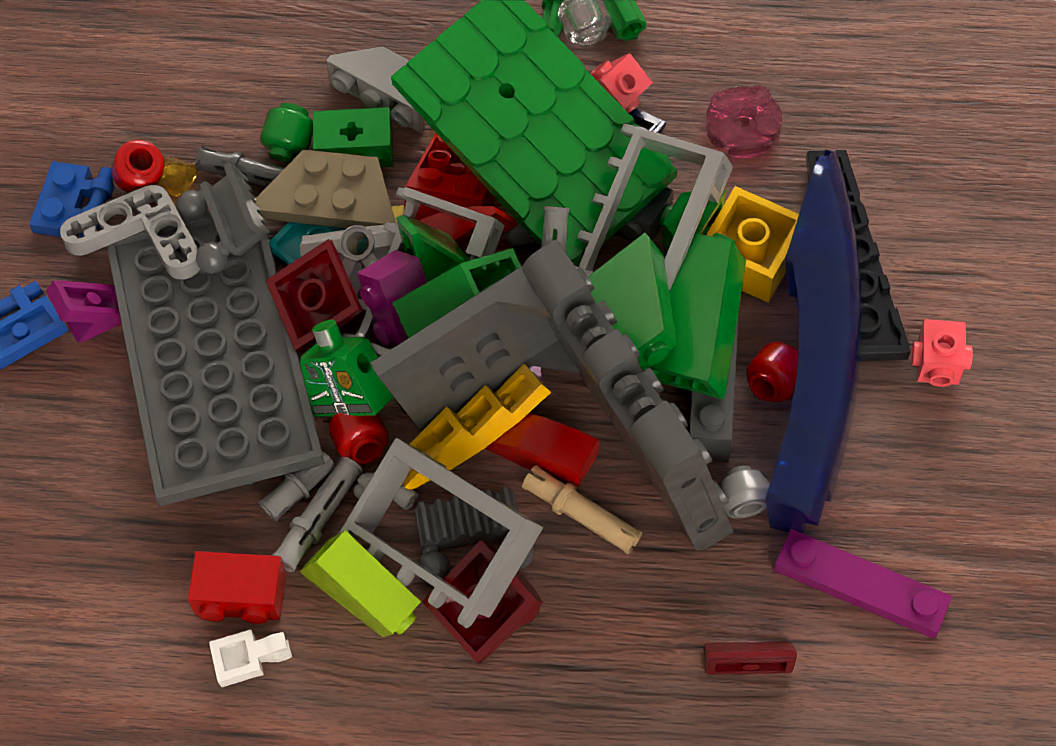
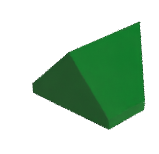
[396,214,471,282]

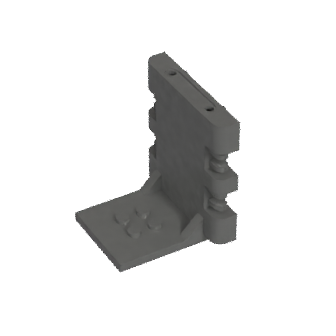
[370,239,733,550]

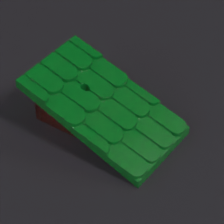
[391,0,677,267]

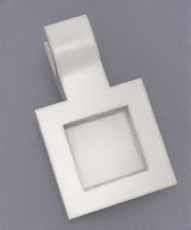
[209,629,292,687]

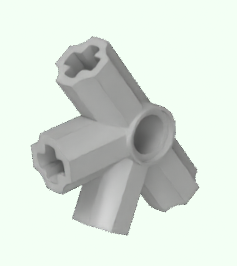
[300,220,419,299]

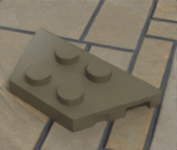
[255,150,396,229]

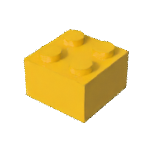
[706,186,807,303]

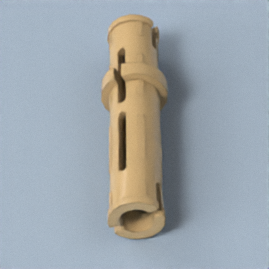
[522,465,643,555]

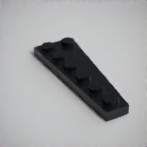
[806,150,910,362]

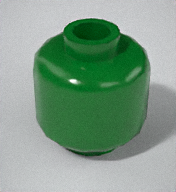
[260,103,313,163]

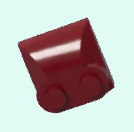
[265,239,363,352]
[422,540,543,664]

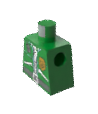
[300,320,394,417]

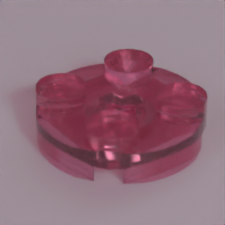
[705,86,782,158]

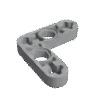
[60,185,200,280]

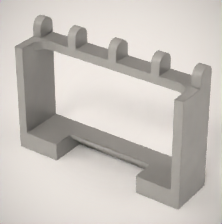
[574,124,733,291]
[342,187,505,355]
[339,438,543,628]

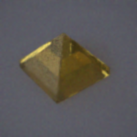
[157,155,199,197]

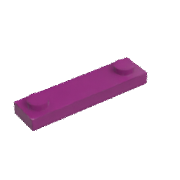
[773,529,953,639]

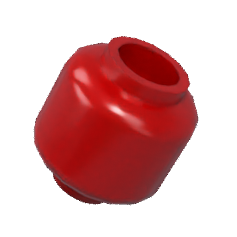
[111,140,165,193]
[746,342,807,402]
[329,413,388,464]

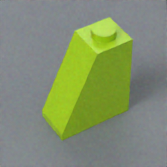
[299,530,421,637]

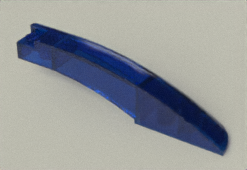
[766,149,863,534]

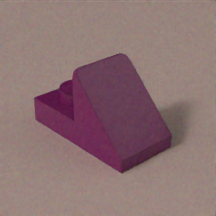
[46,280,122,342]

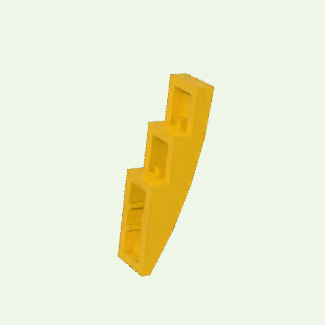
[402,364,551,490]

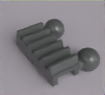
[176,162,270,274]
[414,486,534,585]

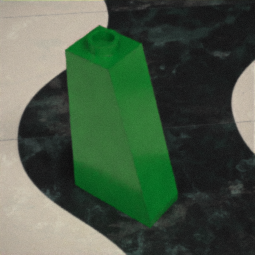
[640,233,746,399]

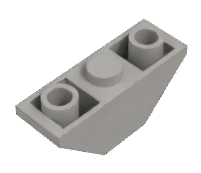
[326,46,425,133]

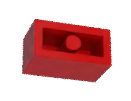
[188,551,287,624]

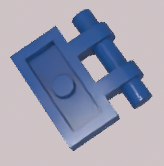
[29,161,115,237]
[0,280,68,370]

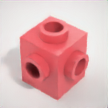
[590,53,653,113]
[911,319,973,387]

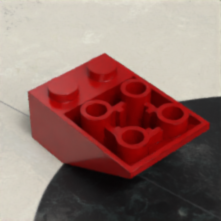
[404,133,495,220]

